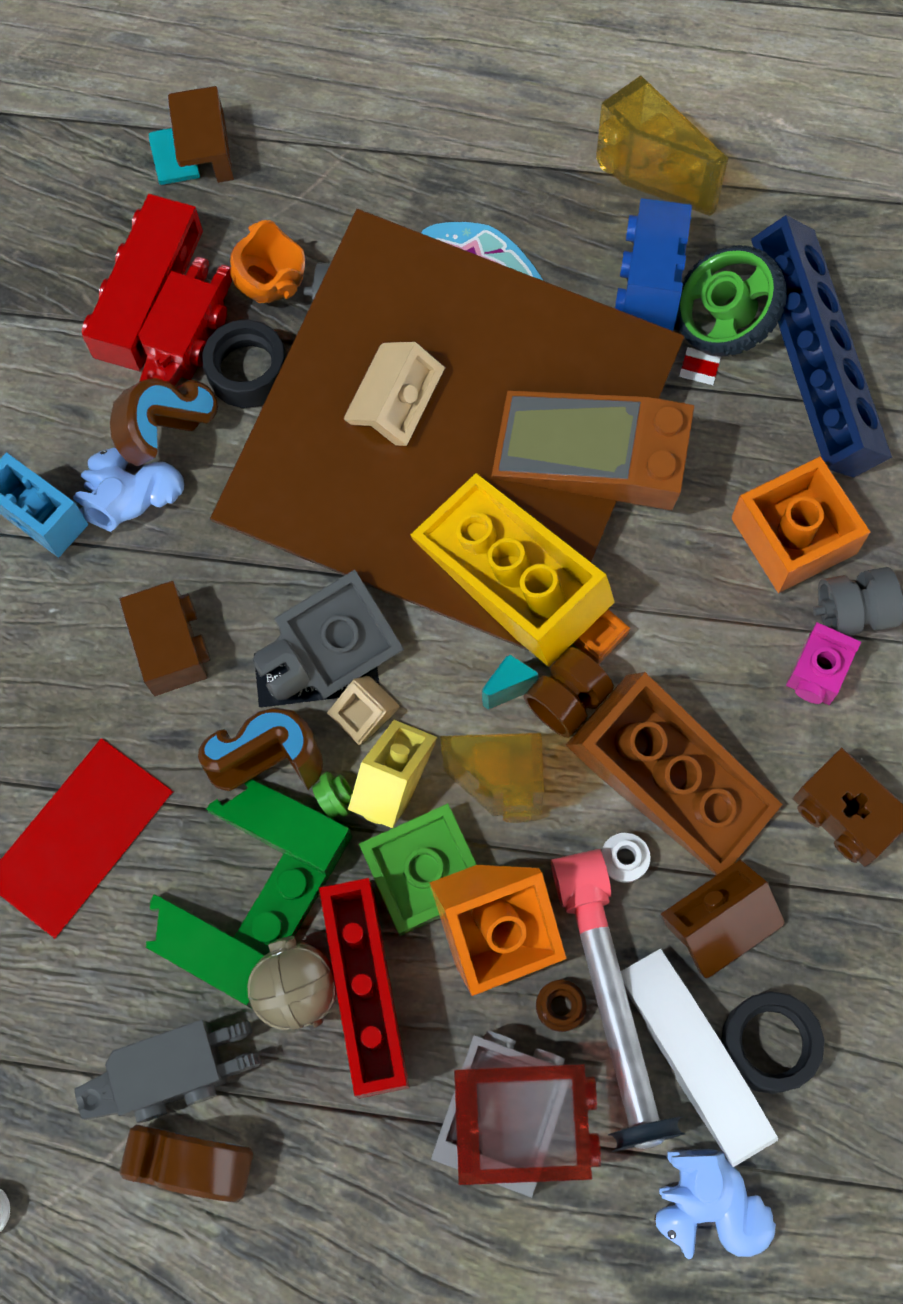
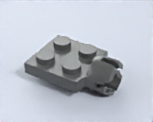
[253,570,404,700]

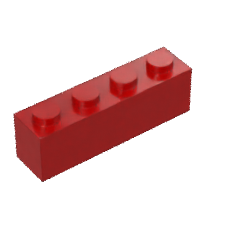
[82,194,203,372]
[319,878,410,1099]

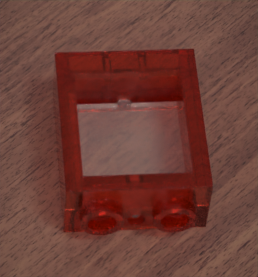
[454,1064,601,1185]

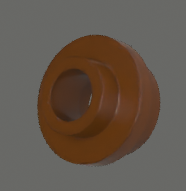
[536,980,587,1032]

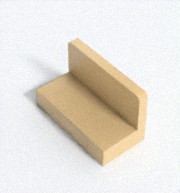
[344,342,445,446]

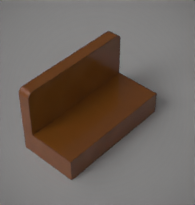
[168,86,234,183]
[661,860,784,978]

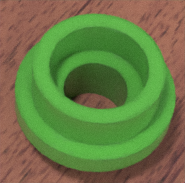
[312,771,353,819]

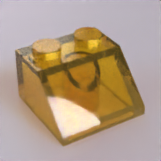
[441,733,544,823]

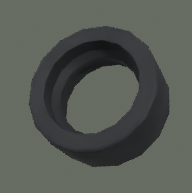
[202,319,287,408]
[721,991,825,1094]

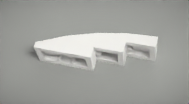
[621,949,778,1167]

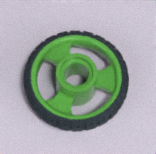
[676,245,787,357]

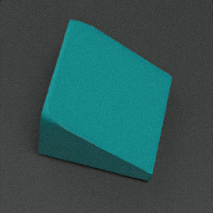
[148,128,200,185]
[482,655,539,710]

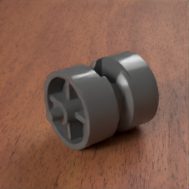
[813,567,903,636]

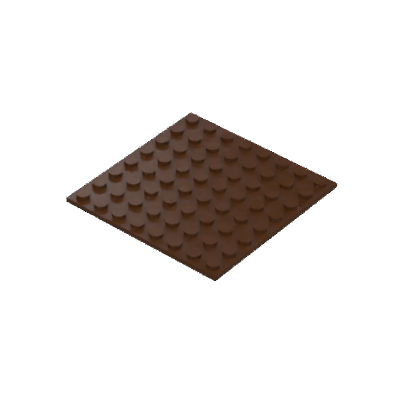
[210,209,685,651]

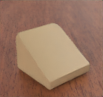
[327,676,400,745]

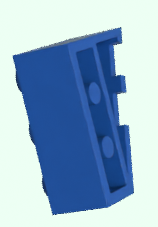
[615,198,692,331]

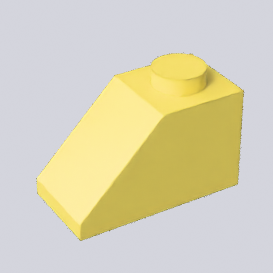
[348,720,437,828]

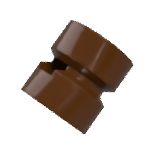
[524,647,614,738]

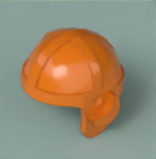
[230,220,305,303]

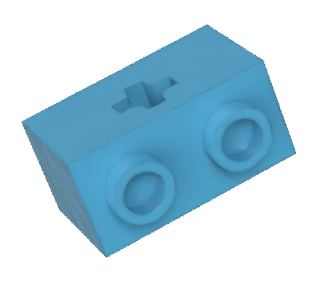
[0,452,89,558]

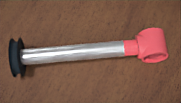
[551,849,687,1152]

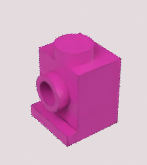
[786,622,861,705]

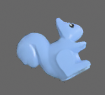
[73,447,184,532]
[654,1149,776,1259]

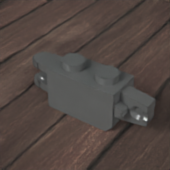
[74,1019,262,1123]

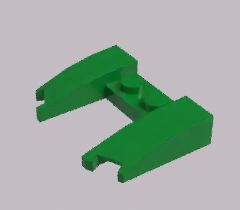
[146,779,353,1009]

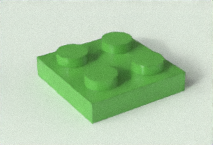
[359,803,477,936]

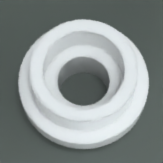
[601,833,650,883]

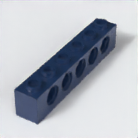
[751,215,892,478]

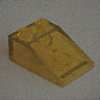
[596,75,728,216]

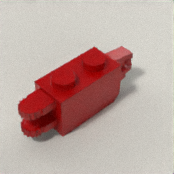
[138,256,232,387]

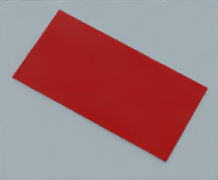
[0,738,173,939]

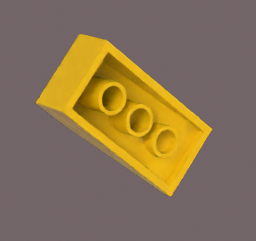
[410,473,615,667]

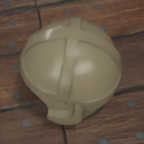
[247,936,337,1030]

